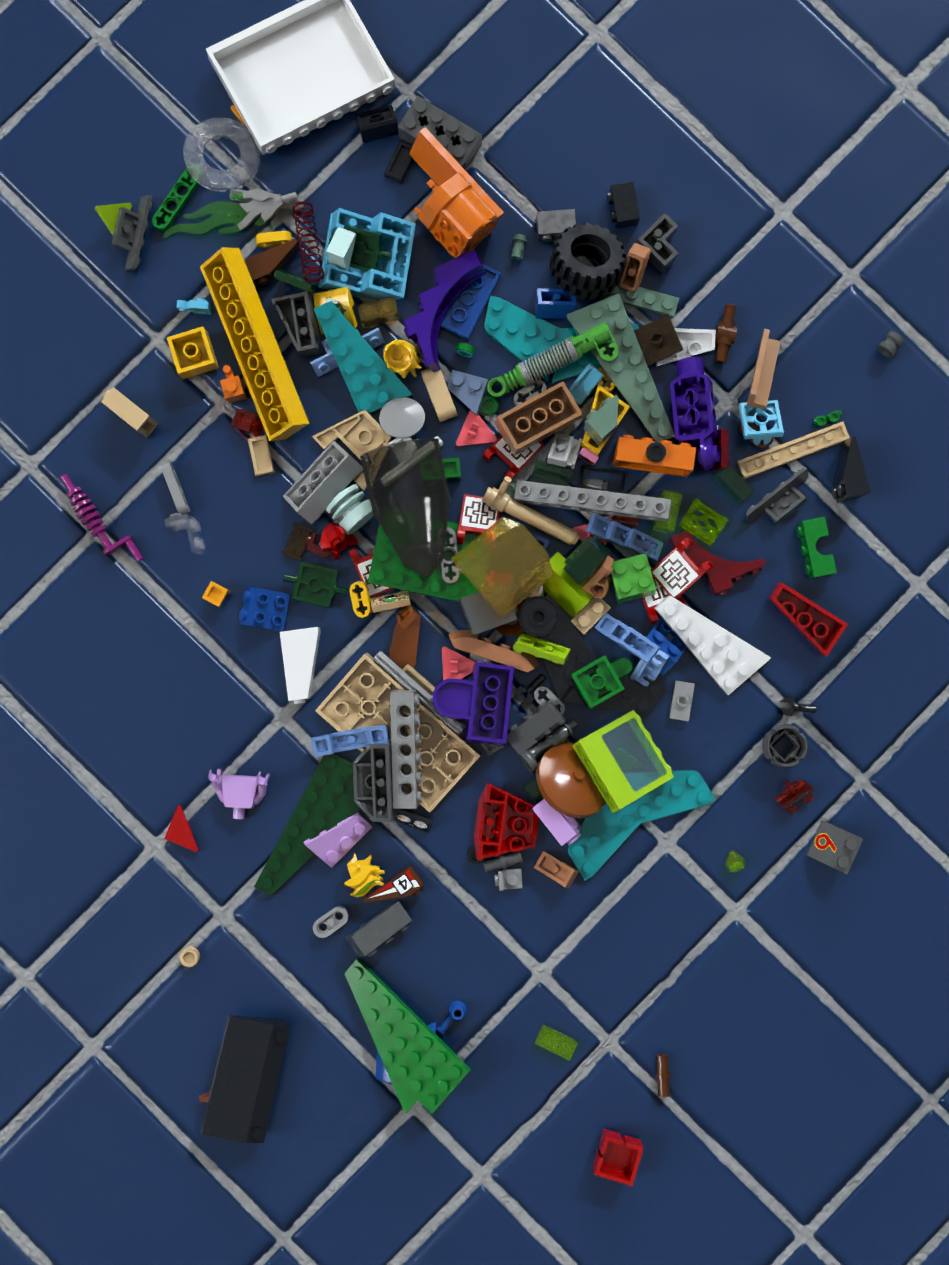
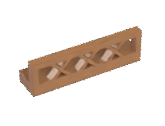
[747,329,781,410]

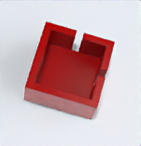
[592,1128,644,1186]

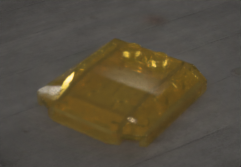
[451,516,553,618]

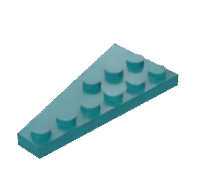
[314,301,413,413]

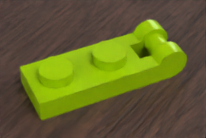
[513,634,571,665]

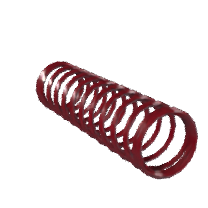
[292,201,324,283]

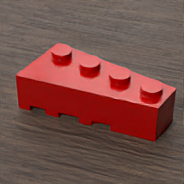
[768,582,848,657]

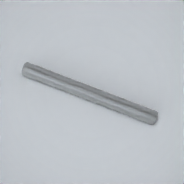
[374,651,465,734]

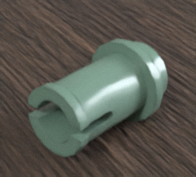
[511,234,527,260]

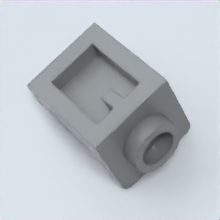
[495,868,522,891]

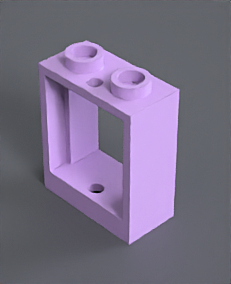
[532,799,583,846]

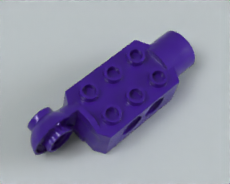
[670,357,720,472]

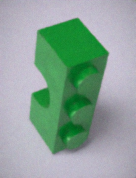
[796,517,837,579]

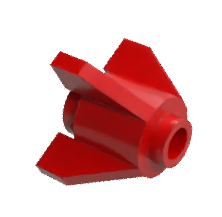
[319,523,358,560]

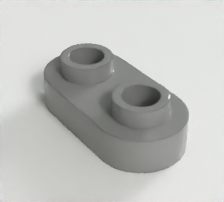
[313,906,349,938]

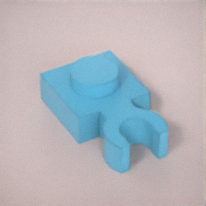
[176,298,212,315]

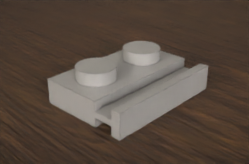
[547,433,582,469]

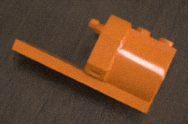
[409,127,504,258]

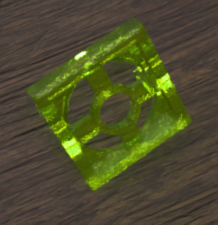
[679,498,728,546]

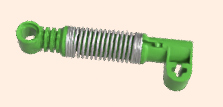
[487,321,619,398]

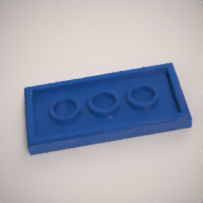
[440,264,501,341]

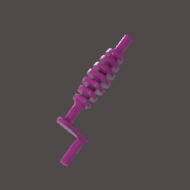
[60,474,144,562]

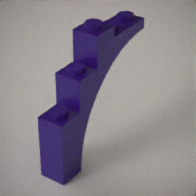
[404,249,486,373]

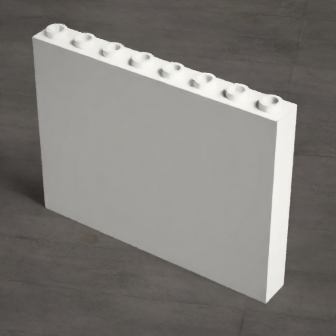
[206,0,395,155]

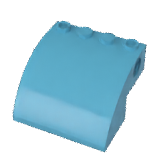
[319,208,416,300]

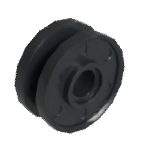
[518,596,559,637]

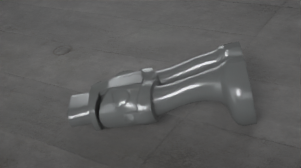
[519,720,578,775]

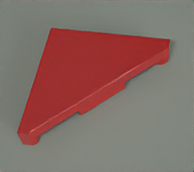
[164,805,199,852]

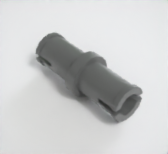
[482,851,523,873]

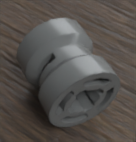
[877,331,905,358]

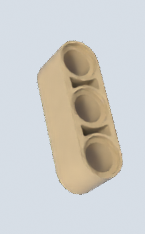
[420,368,458,422]

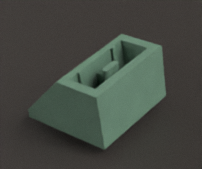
[583,395,619,446]

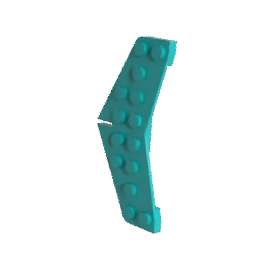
[484,296,638,385]
[568,770,716,880]

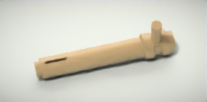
[482,476,580,545]

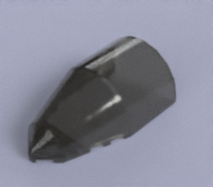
[360,438,451,579]

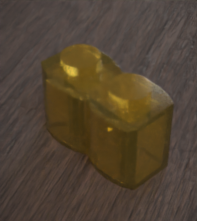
[358,298,399,328]

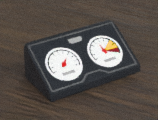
[393,809,433,833]

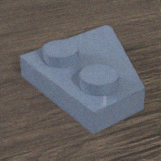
[447,370,489,416]

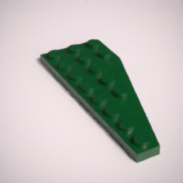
[254,753,361,896]

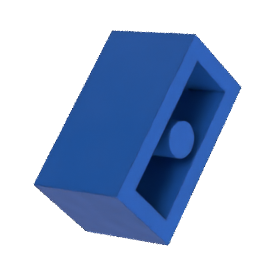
[535,288,576,319]

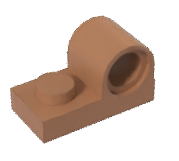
[582,555,614,598]
[534,851,579,888]

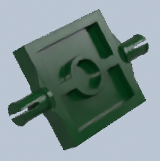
[328,225,392,271]
[283,562,348,608]

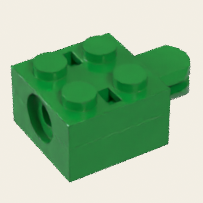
[570,655,632,709]

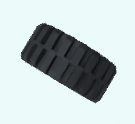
[549,223,626,299]

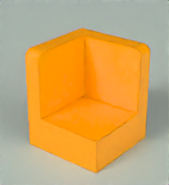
[202,581,232,607]

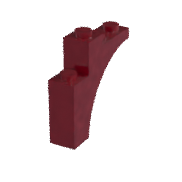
[669,530,766,596]

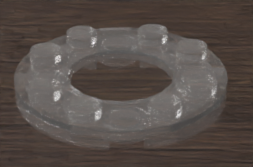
[183,118,260,192]

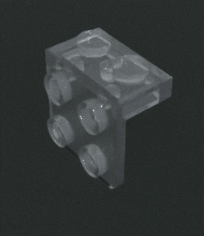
[164,513,205,556]

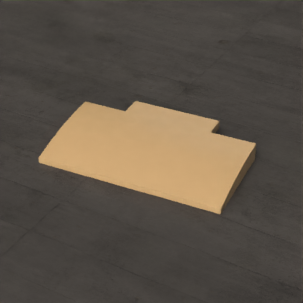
[315,653,481,813]

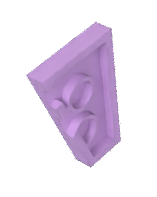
[304,813,372,868]

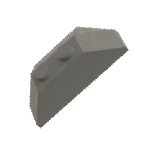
[353,744,394,822]

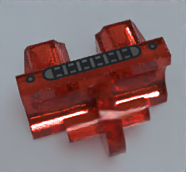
[775,779,814,814]

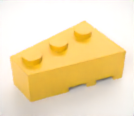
[580,385,630,456]

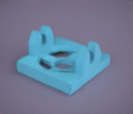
[738,400,784,445]

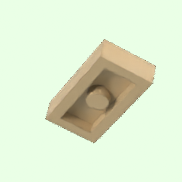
[570,597,611,635]

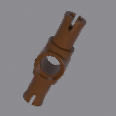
[715,304,737,364]

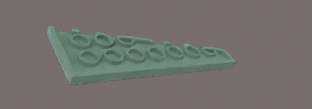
[566,293,675,442]

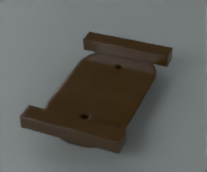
[281,522,314,561]

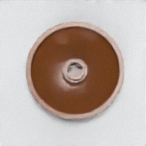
[536,743,606,818]

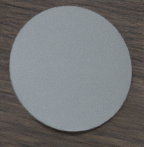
[379,397,425,438]

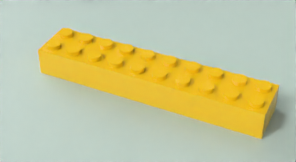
[200,247,310,441]

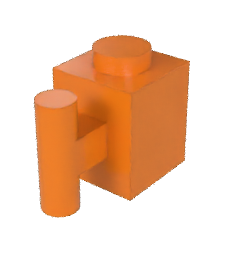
[220,365,247,404]

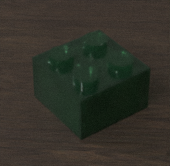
[563,536,611,585]

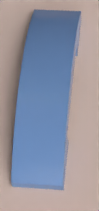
[311,724,390,757]

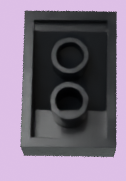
[832,436,871,503]

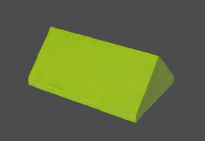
[533,552,594,618]

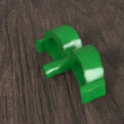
[813,410,842,427]

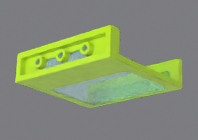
[572,710,674,814]

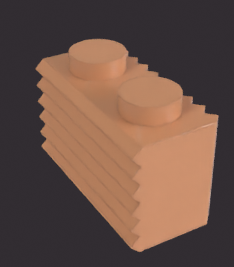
[618,243,651,292]

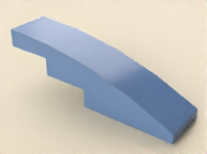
[586,514,664,561]
[595,613,661,664]

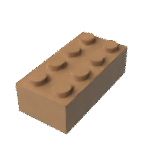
[495,381,582,456]

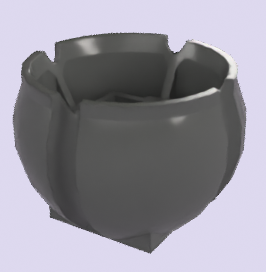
[762,724,808,768]

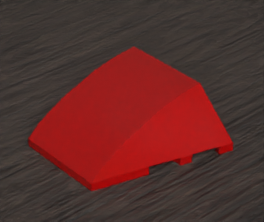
[474,783,539,861]

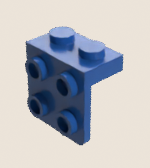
[239,587,290,631]

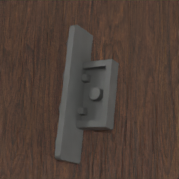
[111,195,152,271]
[746,467,809,525]

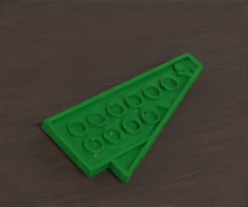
[344,958,471,1114]

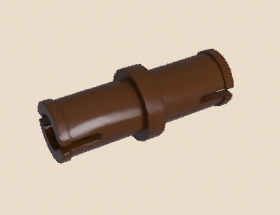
[655,1054,671,1097]

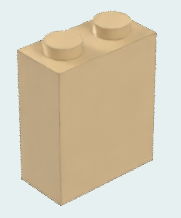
[101,387,158,438]

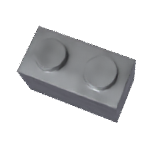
[536,209,576,243]

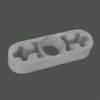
[161,462,190,516]
[438,527,459,584]

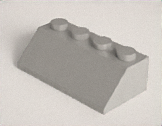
[283,440,363,524]

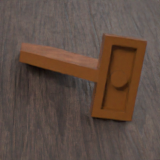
[388,605,421,669]

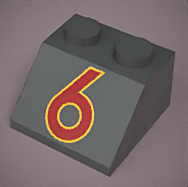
[806,820,863,875]

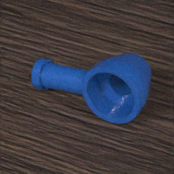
[436,1000,467,1035]

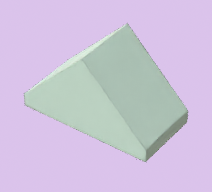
[326,227,356,271]

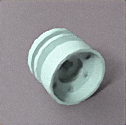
[326,484,378,535]

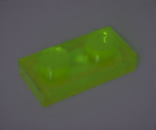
[535,1024,578,1061]

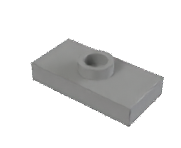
[669,680,695,722]

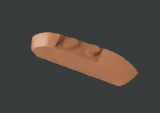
[448,630,540,673]

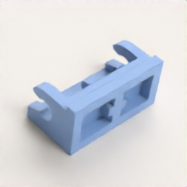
[630,650,669,686]

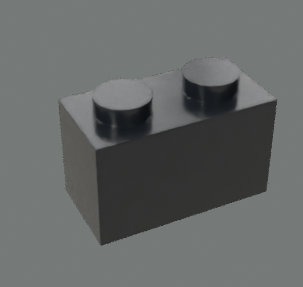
[607,182,640,229]

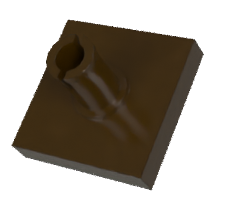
[634,314,683,367]

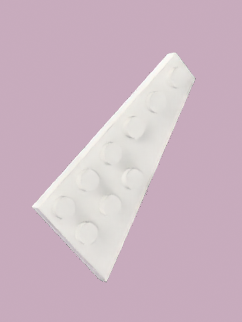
[655,595,771,695]

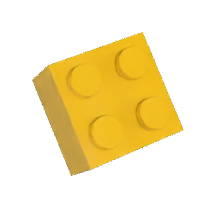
[167,326,219,379]

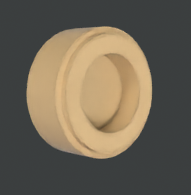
[179,947,200,967]

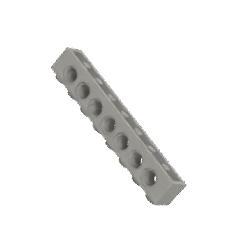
[514,480,672,522]

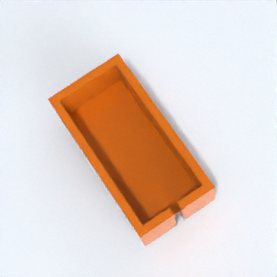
[612,435,696,477]

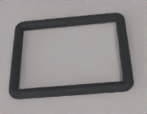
[578,465,625,493]

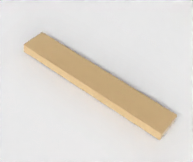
[736,421,850,480]

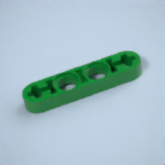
[152,166,203,232]

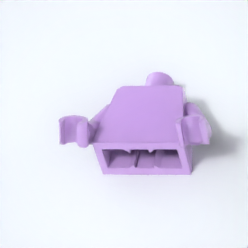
[208,769,270,819]

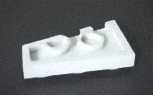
[656,328,716,367]

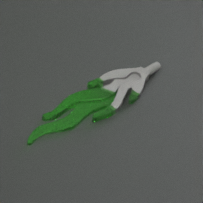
[162,189,298,238]

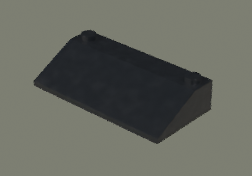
[201,1015,291,1143]

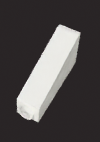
[280,627,321,704]

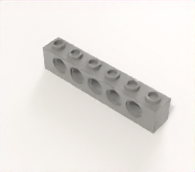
[390,690,422,809]

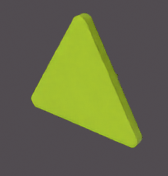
[95,203,132,235]

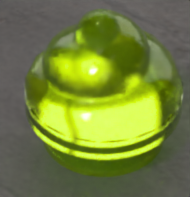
[726,850,745,872]

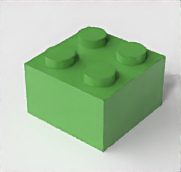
[610,553,656,604]

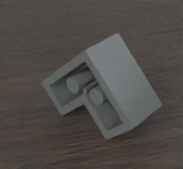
[637,213,678,273]

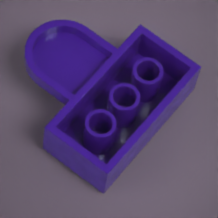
[432,662,514,746]

